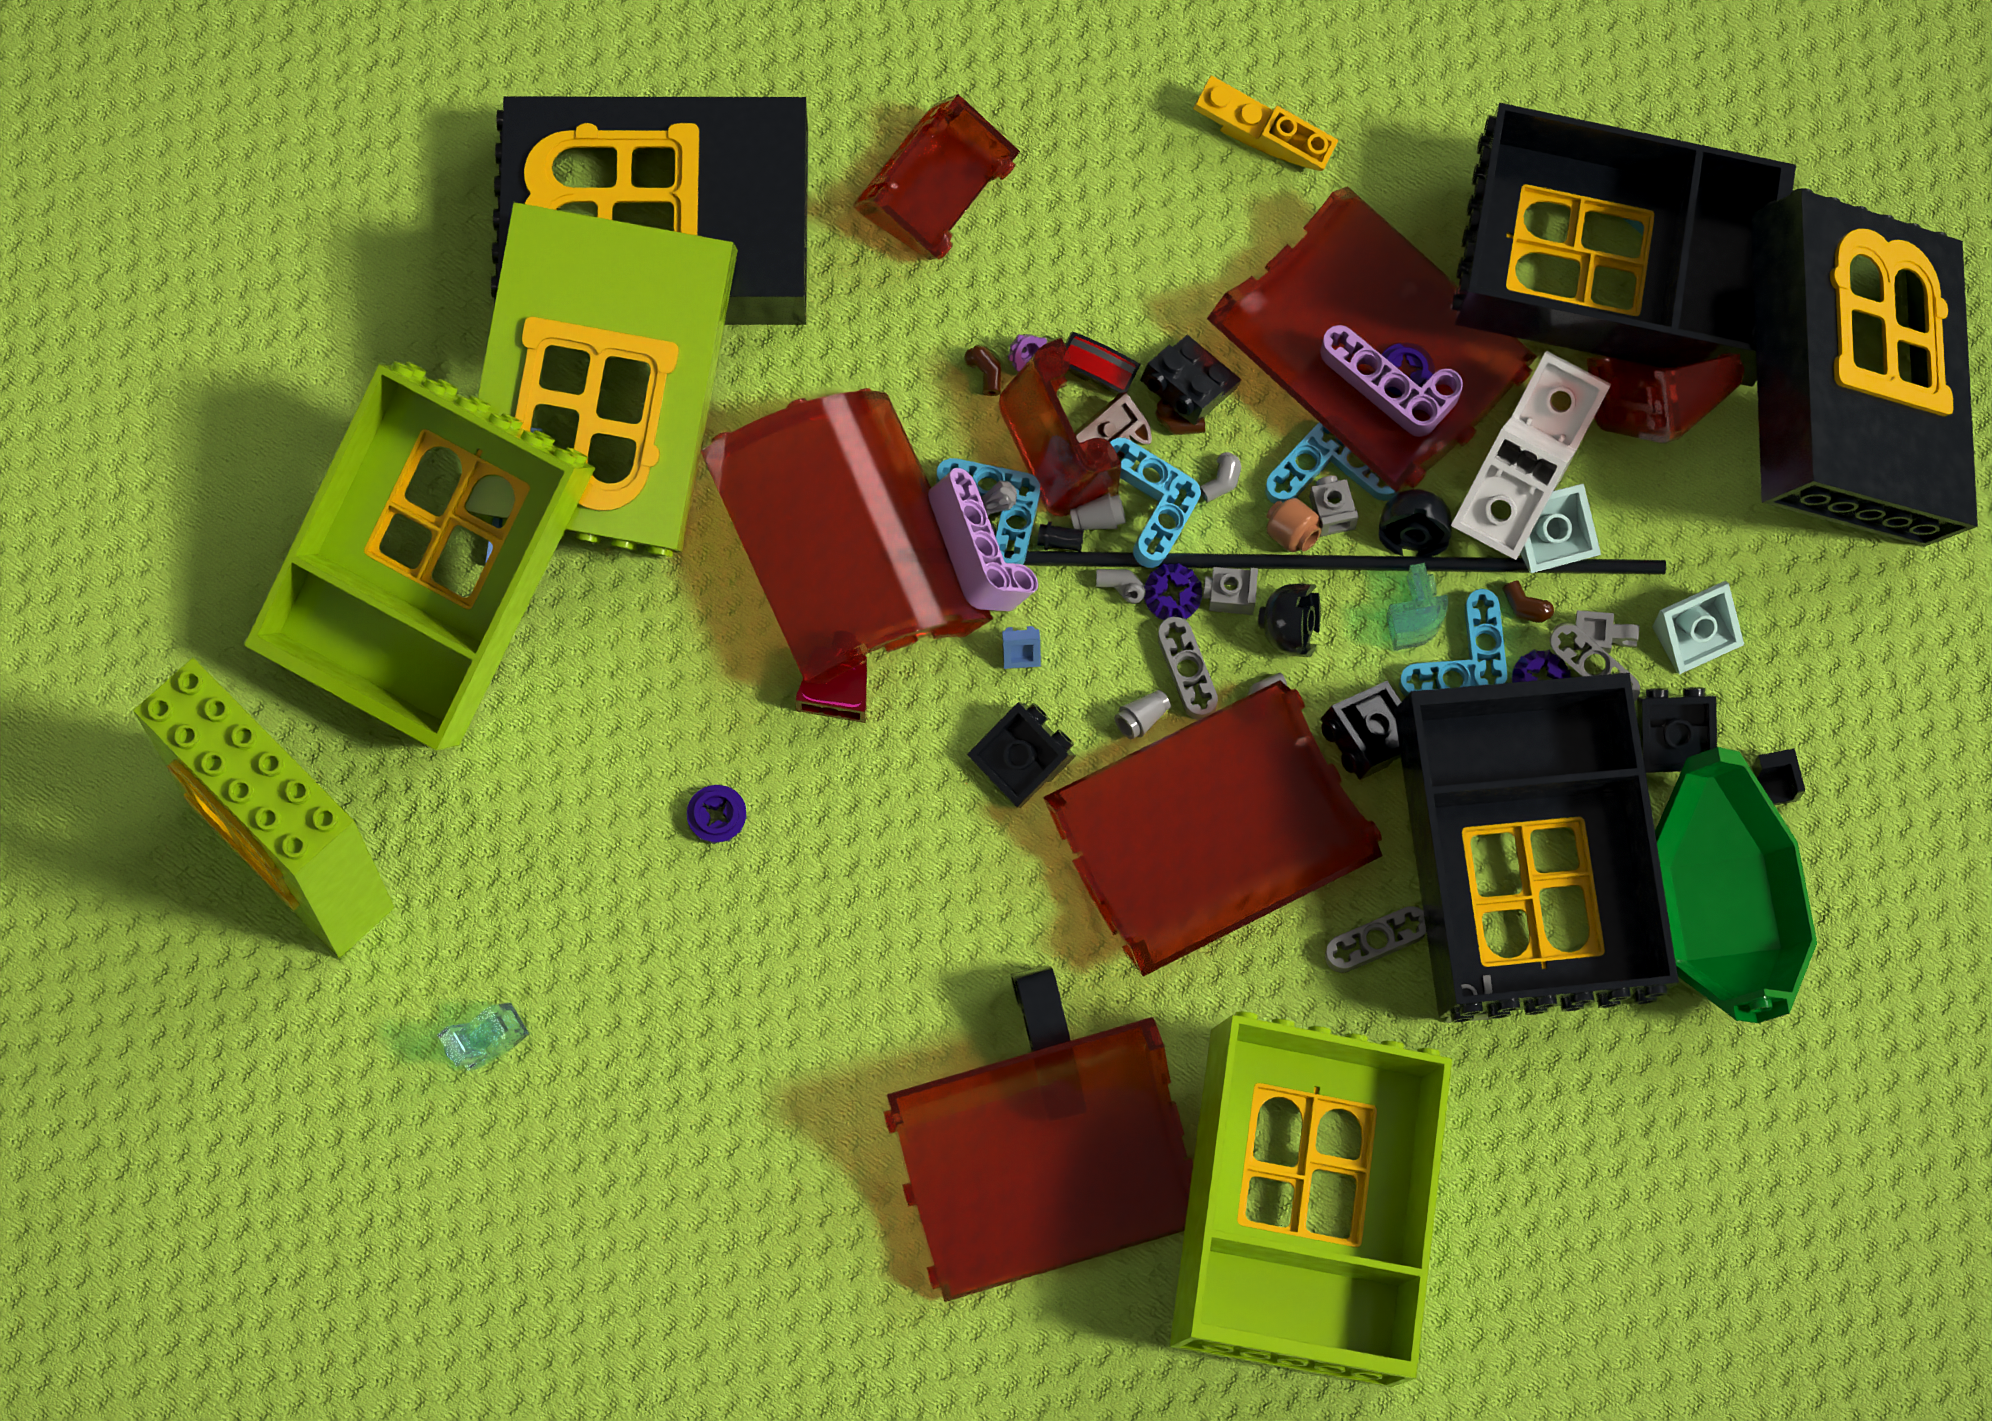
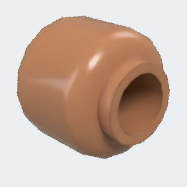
[1267,498,1321,552]

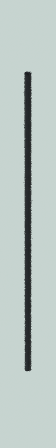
[897,549,1666,575]

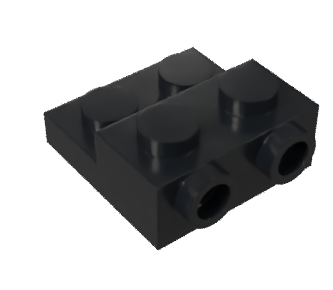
[1140,334,1242,426]
[1320,681,1401,780]
[1637,687,1717,773]
[967,702,1076,808]

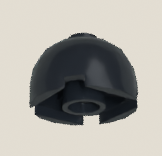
[1379,489,1452,557]
[1258,583,1321,657]

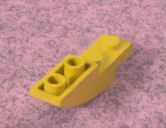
[1193,75,1338,171]

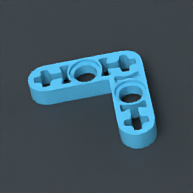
[1265,418,1402,503]
[1102,438,1201,568]
[936,458,1040,565]
[1399,589,1507,697]

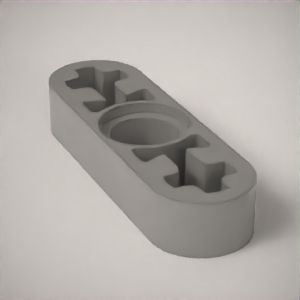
[1158,617,1218,720]
[1550,623,1640,702]
[1325,906,1426,973]

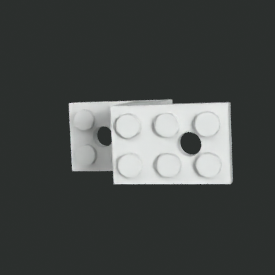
[1451,351,1611,560]

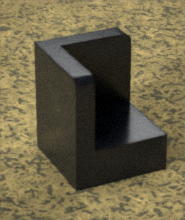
[1752,748,1805,806]

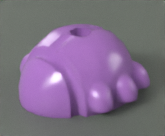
[1008,334,1048,375]

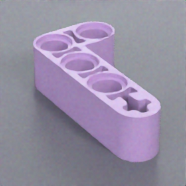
[1321,325,1463,437]
[928,468,1038,611]

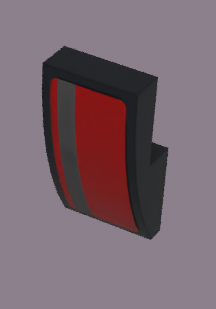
[1055,332,1141,395]

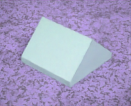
[1520,484,1601,573]
[1652,581,1744,674]

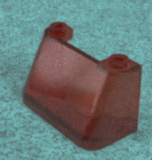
[853,94,1020,260]
[999,338,1121,517]
[1587,353,1744,443]

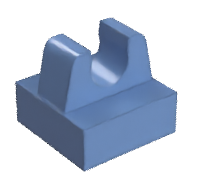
[1002,626,1041,669]

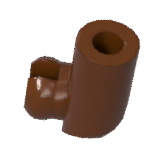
[964,345,1001,396]
[1155,399,1205,435]
[1502,580,1554,623]

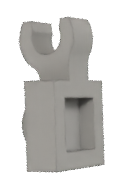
[1574,610,1639,653]

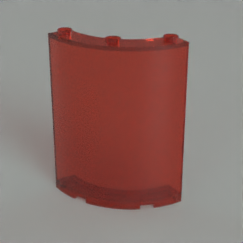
[1207,186,1537,492]
[700,388,993,685]
[1043,680,1383,977]
[883,1017,1193,1302]

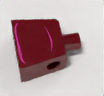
[796,631,867,723]

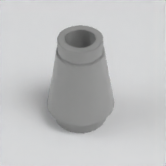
[1070,493,1126,530]
[1115,690,1171,739]

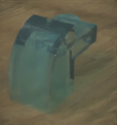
[1386,563,1448,651]
[437,1002,530,1071]

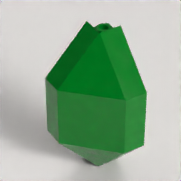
[1655,747,1817,1023]

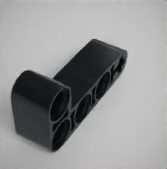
[1011,965,1086,1120]

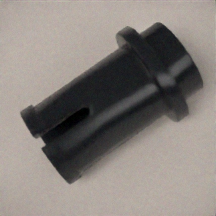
[1037,521,1084,552]

